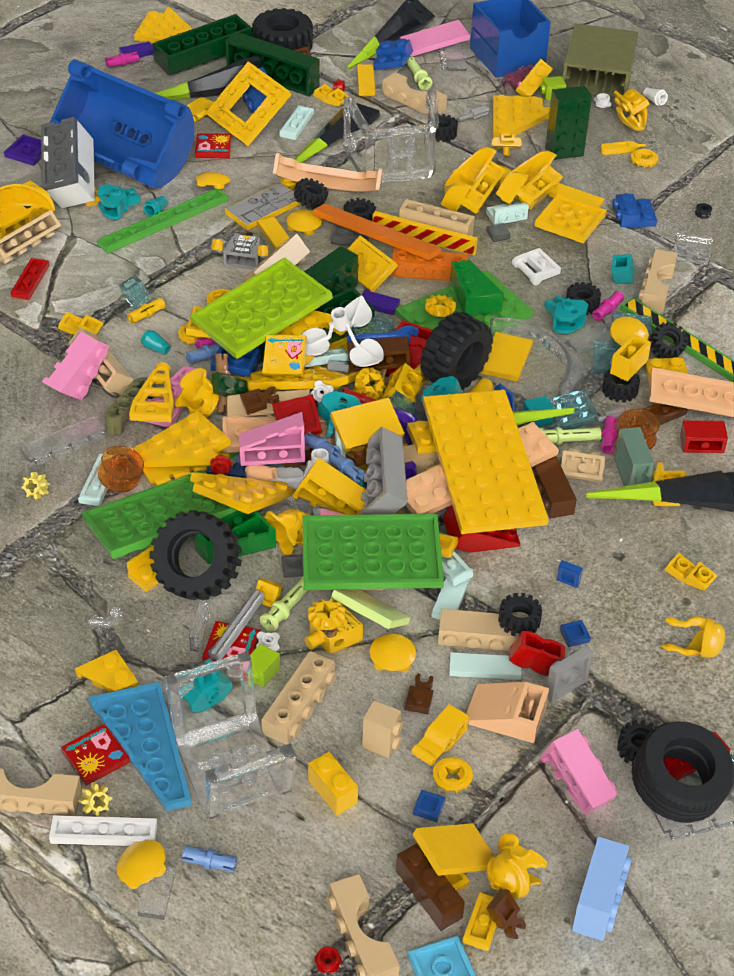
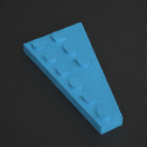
[88,682,192,812]

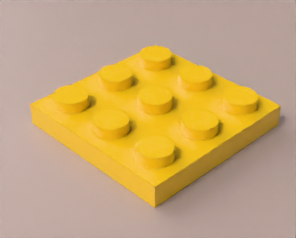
[534,193,607,244]

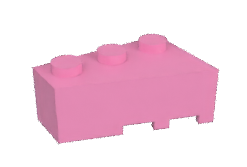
[42,332,110,400]
[239,412,305,466]
[539,729,618,816]

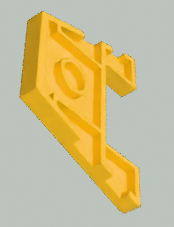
[276,310,351,367]

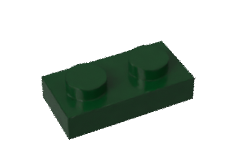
[211,372,248,397]

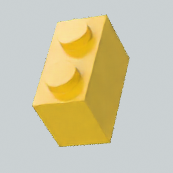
[610,334,651,381]
[308,751,358,816]

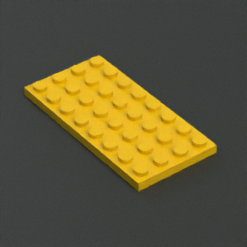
[422,390,549,534]

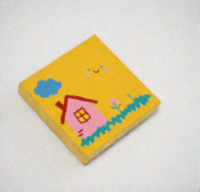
[262,335,308,376]

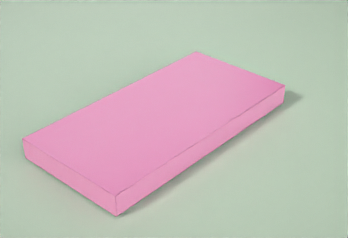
[400,20,470,57]

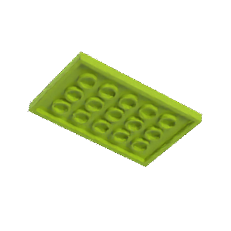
[190,257,333,359]

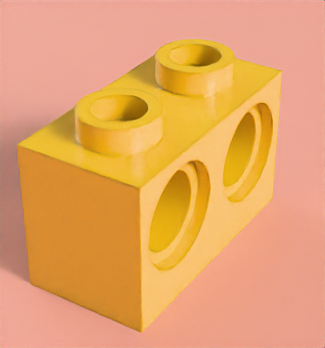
[382,363,423,410]

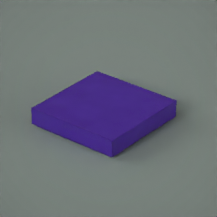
[4,134,41,166]

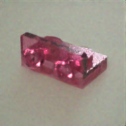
[502,64,534,94]

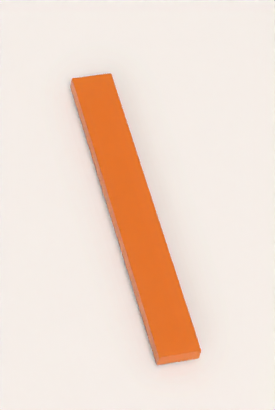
[313,204,441,260]

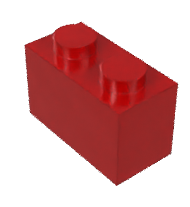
[680,420,728,453]

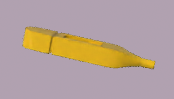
[600,141,646,155]

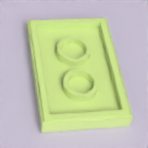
[331,589,411,629]

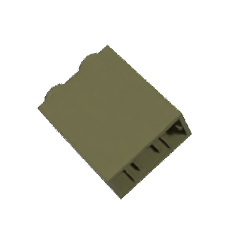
[563,23,638,99]

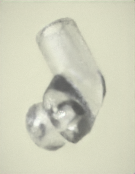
[89,607,123,629]

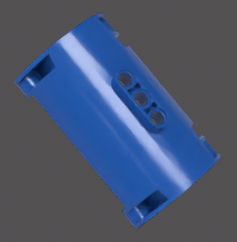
[49,59,194,188]

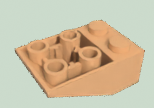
[466,682,549,743]

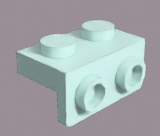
[486,201,529,225]

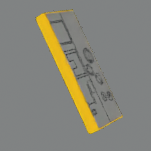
[225,182,301,231]

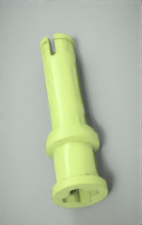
[406,56,433,90]
[540,427,602,446]
[260,576,309,632]

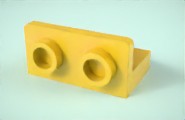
[613,88,650,115]
[127,545,181,592]

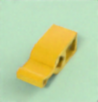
[411,704,469,766]

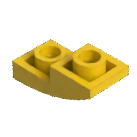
[313,84,350,106]
[664,553,718,591]

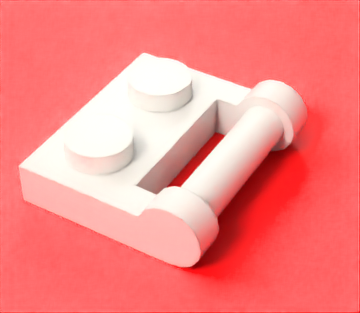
[512,248,561,286]

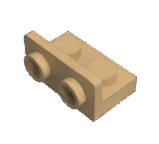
[561,449,606,483]

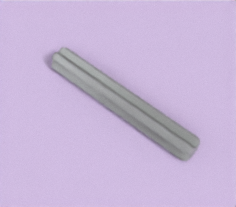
[210,590,265,661]

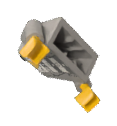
[211,232,269,270]

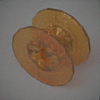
[617,409,660,450]
[97,446,144,492]

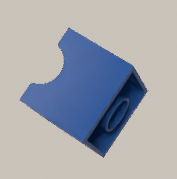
[470,0,551,78]

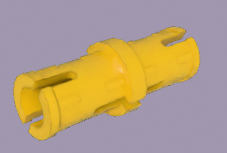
[127,297,166,324]

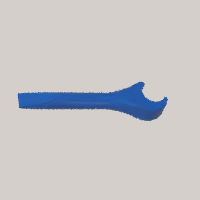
[347,326,418,343]

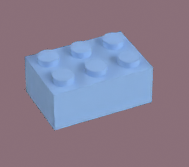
[572,836,632,941]

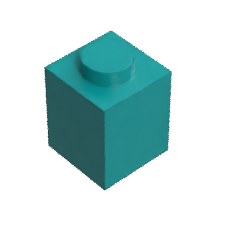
[611,254,635,284]
[521,396,554,427]

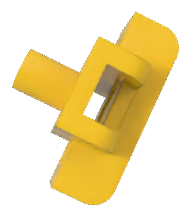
[491,133,522,157]

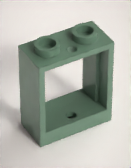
[614,427,654,486]

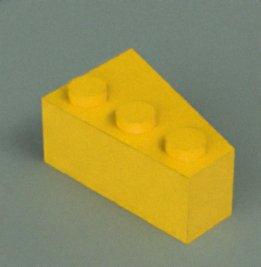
[291,457,366,515]

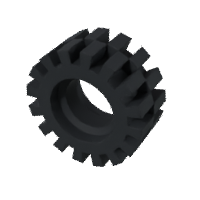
[427,114,458,142]
[294,178,329,210]
[343,198,376,221]
[566,282,601,315]
[649,322,688,358]
[602,369,640,403]
[498,593,542,636]
[617,720,654,766]

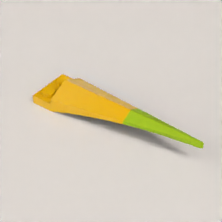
[407,408,575,454]

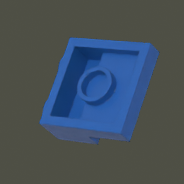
[373,39,413,70]
[612,193,657,227]
[211,346,261,377]

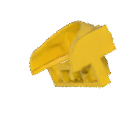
[441,147,506,214]
[496,151,563,210]
[0,180,55,239]

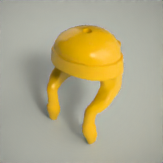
[661,615,725,658]

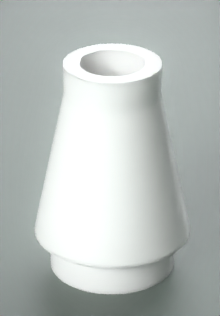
[643,87,668,106]

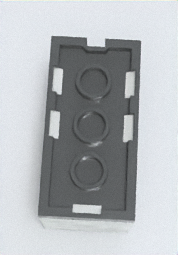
[41,117,95,208]

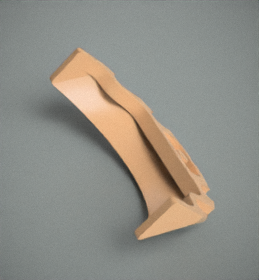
[273,153,383,192]

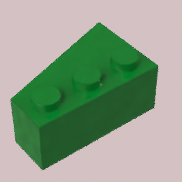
[450,260,504,315]
[194,510,276,564]

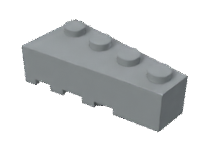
[360,427,408,515]

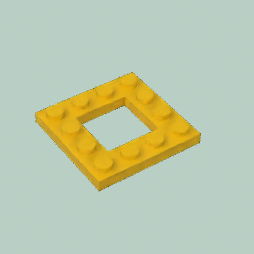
[205,61,292,147]

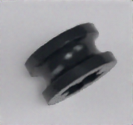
[695,203,712,219]

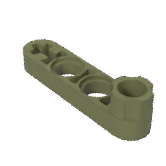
[105,377,147,435]

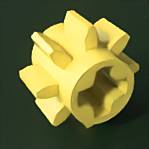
[21,472,51,499]
[78,782,112,816]

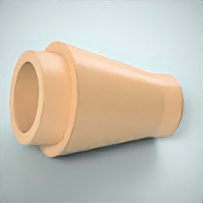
[245,465,278,481]

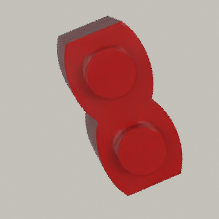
[509,631,565,676]

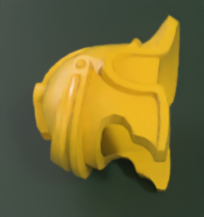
[175,368,219,418]
[264,509,310,556]
[486,833,547,899]

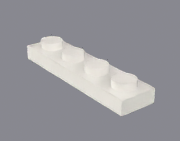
[49,815,158,846]

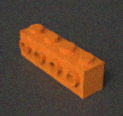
[391,248,468,281]

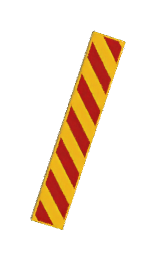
[372,211,478,256]

